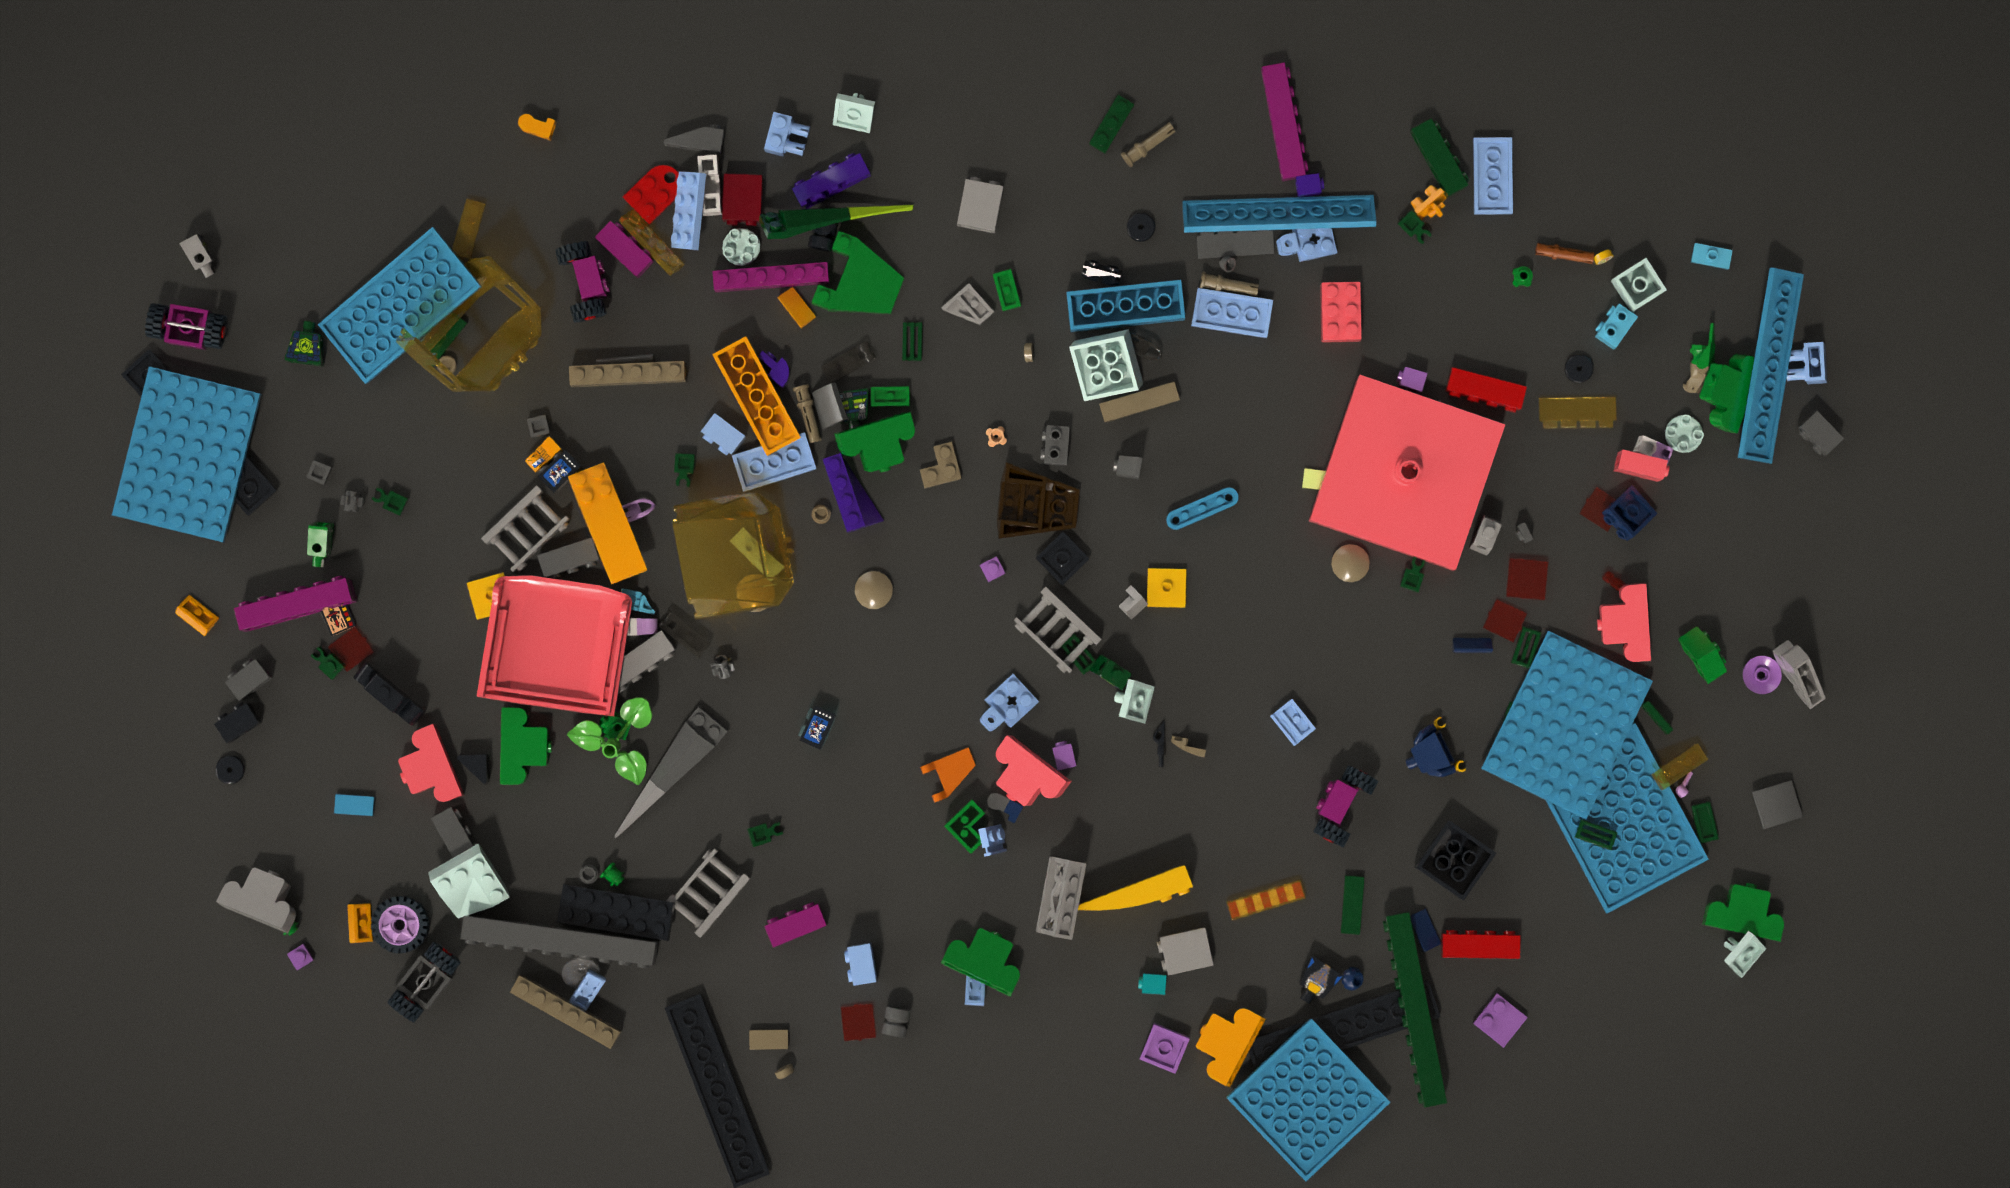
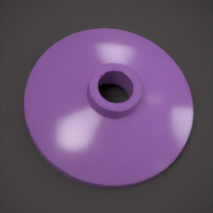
[1743,656,1782,694]

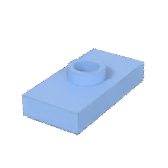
[569,969,606,1011]
[965,976,985,1006]

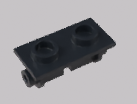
[1081,260,1122,286]

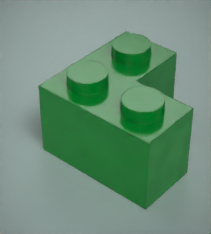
[1678,626,1727,684]
[944,800,985,854]

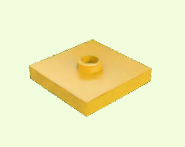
[1147,568,1186,608]
[467,572,505,620]

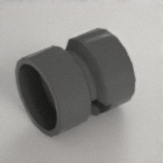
[881,1006,911,1038]

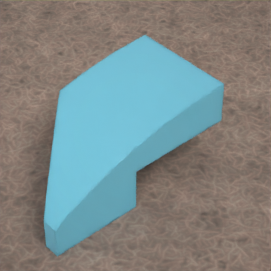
[621,588,655,615]

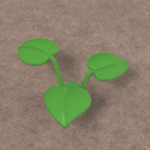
[567,697,652,785]

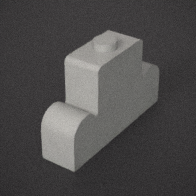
[1772,640,1826,709]
[216,868,296,933]

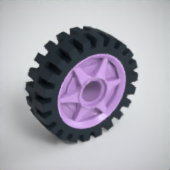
[371,896,430,953]

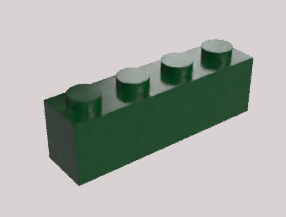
[1410,118,1469,198]

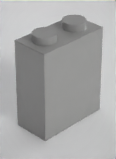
[957,177,1004,233]
[1157,927,1213,975]

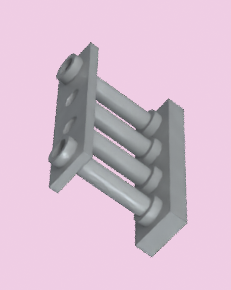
[481,485,570,573]
[1014,587,1102,673]
[666,849,751,938]

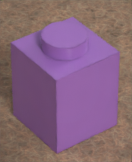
[1397,367,1427,393]
[1052,741,1076,770]

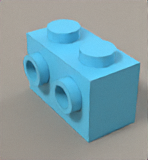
[1595,304,1638,350]

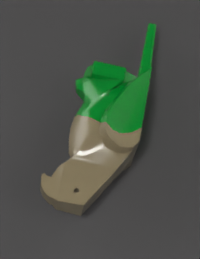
[1683,323,1715,393]

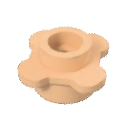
[986,426,1007,447]

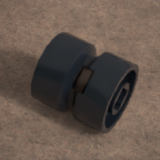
[808,224,837,252]

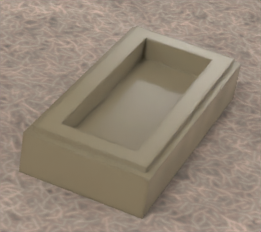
[749,1029,788,1050]

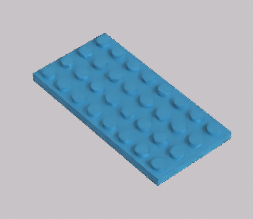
[318,227,482,384]

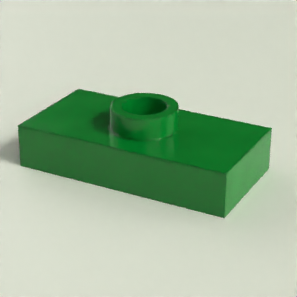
[993,269,1021,312]
[871,386,910,407]

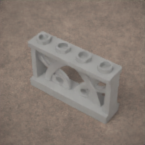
[1036,856,1086,940]

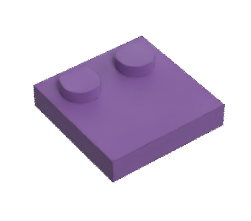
[1473,993,1528,1048]
[1140,1023,1190,1074]

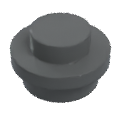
[579,865,599,884]

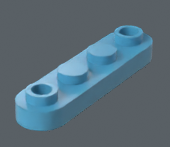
[1166,488,1238,530]

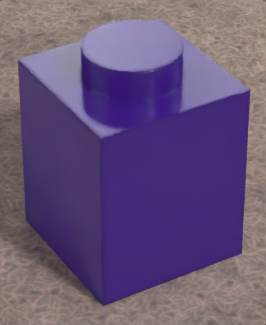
[1295,173,1324,197]

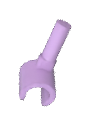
[1675,771,1693,798]

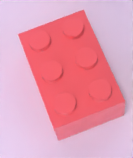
[1320,282,1361,342]

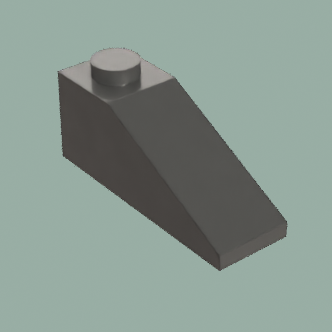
[664,125,725,155]

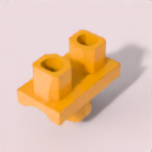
[1411,185,1447,220]

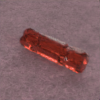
[1602,571,1626,592]

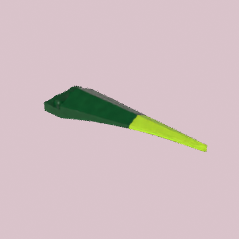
[759,205,913,239]

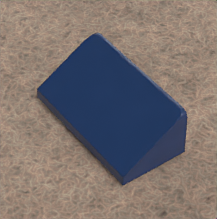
[1452,638,1493,653]
[1410,909,1441,952]

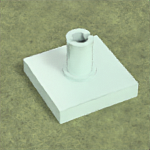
[833,93,875,133]
[1114,679,1155,724]
[1724,931,1766,978]

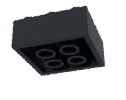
[1414,820,1497,901]

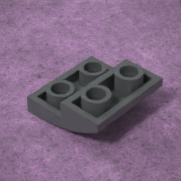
[811,383,847,430]
[1752,780,1803,829]

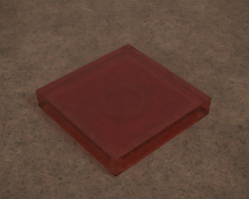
[1506,558,1548,600]

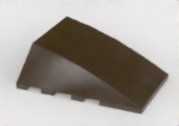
[997,462,1080,539]

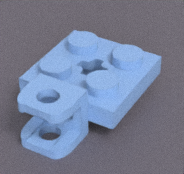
[1276,228,1337,262]
[980,674,1039,731]

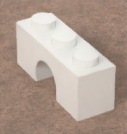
[697,155,722,216]

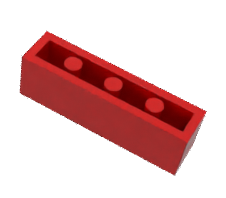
[1445,367,1527,413]
[1441,930,1520,959]

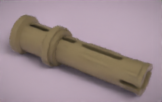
[1121,122,1176,167]
[1199,271,1259,296]
[792,384,822,443]

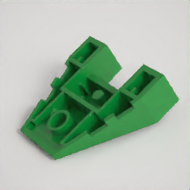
[812,231,904,314]

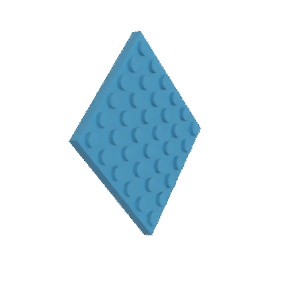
[1226,1018,1390,1181]

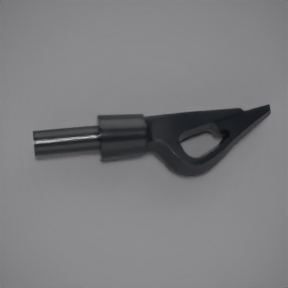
[1153,721,1166,767]

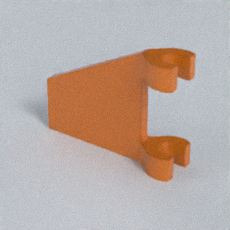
[920,747,976,803]

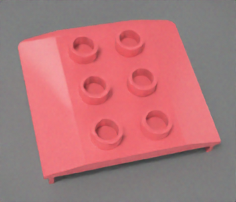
[477,576,632,717]

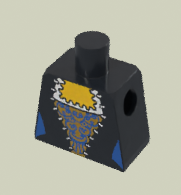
[1299,955,1343,1004]

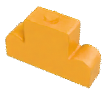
[1196,1008,1266,1087]

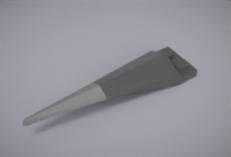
[615,706,728,838]

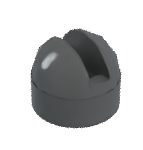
[1219,256,1236,272]

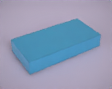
[334,794,375,816]

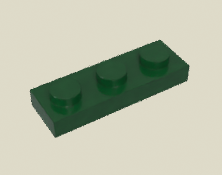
[1089,95,1134,154]

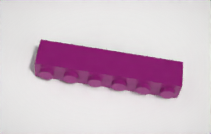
[1261,62,1308,182]
[713,262,830,293]

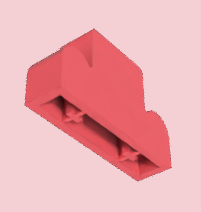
[1597,583,1651,662]
[398,724,464,802]
[996,735,1072,806]

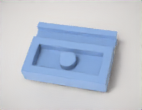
[1270,699,1316,746]
[978,824,1007,857]

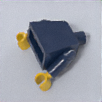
[1405,717,1466,777]

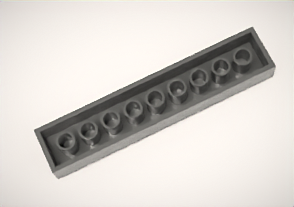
[461,915,659,969]

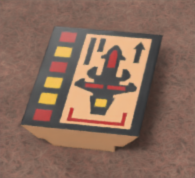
[320,605,356,636]

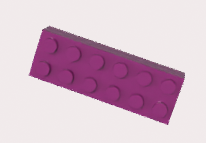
[234,576,357,632]

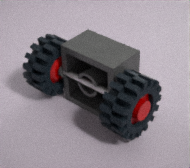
[387,942,461,1023]

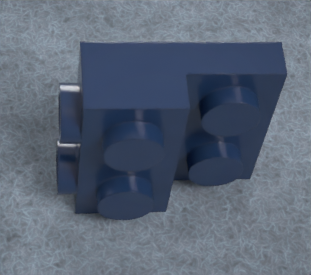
[1602,485,1658,541]

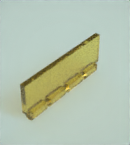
[1539,397,1617,429]

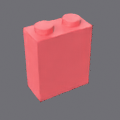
[1613,450,1670,482]

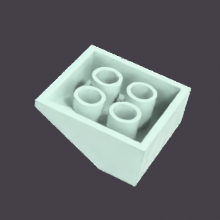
[1069,329,1143,401]
[428,843,510,918]

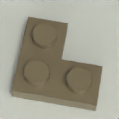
[920,442,962,489]

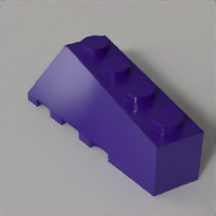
[792,153,871,209]
[823,453,884,533]

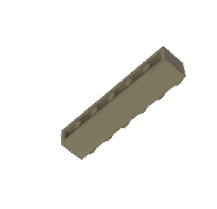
[569,361,686,387]
[510,975,622,1049]

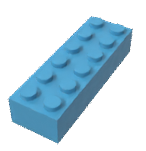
[1066,280,1185,332]

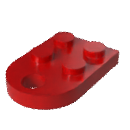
[623,165,679,225]

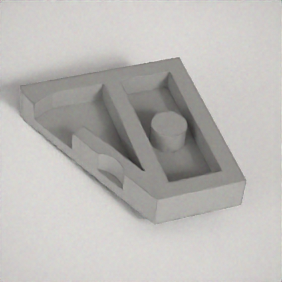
[941,284,994,325]

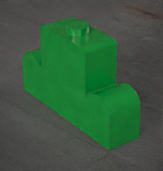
[1699,354,1754,434]
[834,412,915,472]
[500,707,552,785]
[1702,883,1784,942]
[941,928,1020,996]

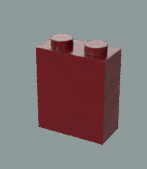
[722,174,763,226]

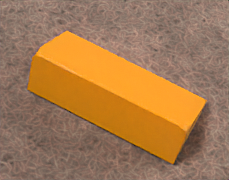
[777,287,816,329]
[175,595,219,636]
[347,903,373,943]

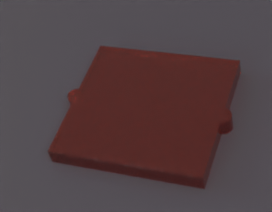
[1579,487,1616,532]
[1483,599,1527,642]
[328,627,374,672]
[841,1004,876,1041]

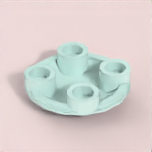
[722,228,760,266]
[1665,414,1704,453]

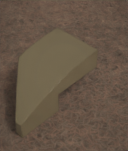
[1171,736,1206,758]

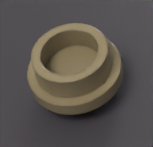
[812,505,831,524]

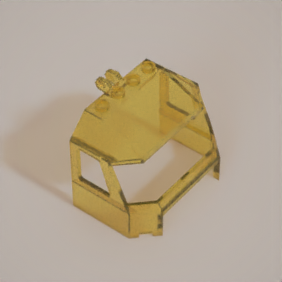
[396,256,541,392]

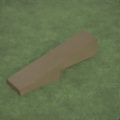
[1099,382,1181,423]

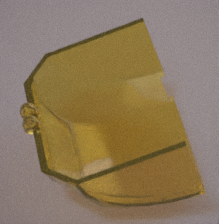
[672,493,794,620]

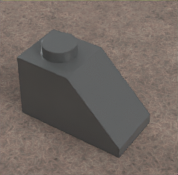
[1113,455,1142,480]

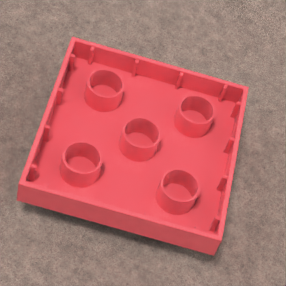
[1309,375,1505,571]

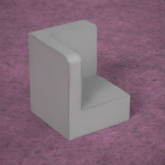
[1119,585,1148,620]

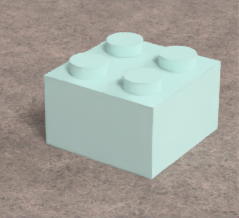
[1611,258,1667,312]

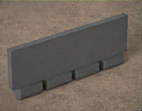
[1197,230,1274,259]

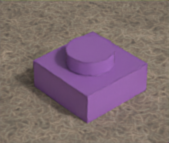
[980,556,1005,582]
[287,944,314,970]

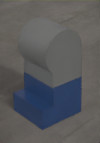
[987,793,1023,823]

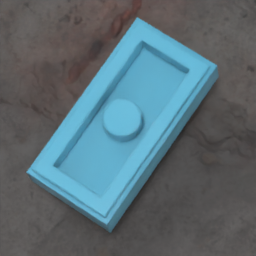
[1691,243,1733,270]

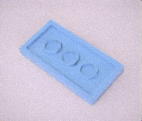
[1473,137,1513,215]
[671,172,706,250]
[1191,288,1273,338]
[732,432,816,492]

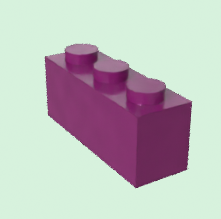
[595,221,653,278]
[764,902,827,947]

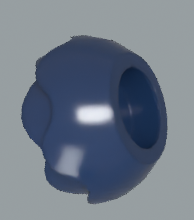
[1342,967,1363,991]

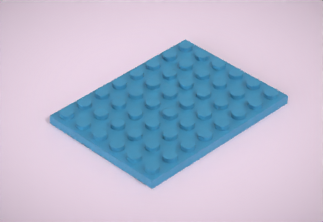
[112,367,261,543]
[1481,631,1653,820]
[1545,723,1709,914]

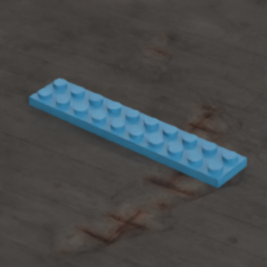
[1182,195,1376,233]
[1738,268,1804,464]

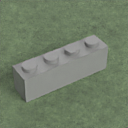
[618,630,676,694]

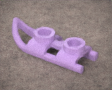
[622,499,656,522]

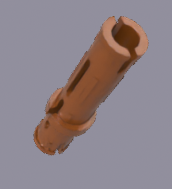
[1535,243,1594,264]

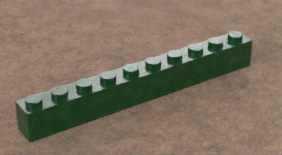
[1382,912,1447,1108]

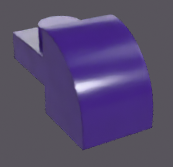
[758,351,790,388]

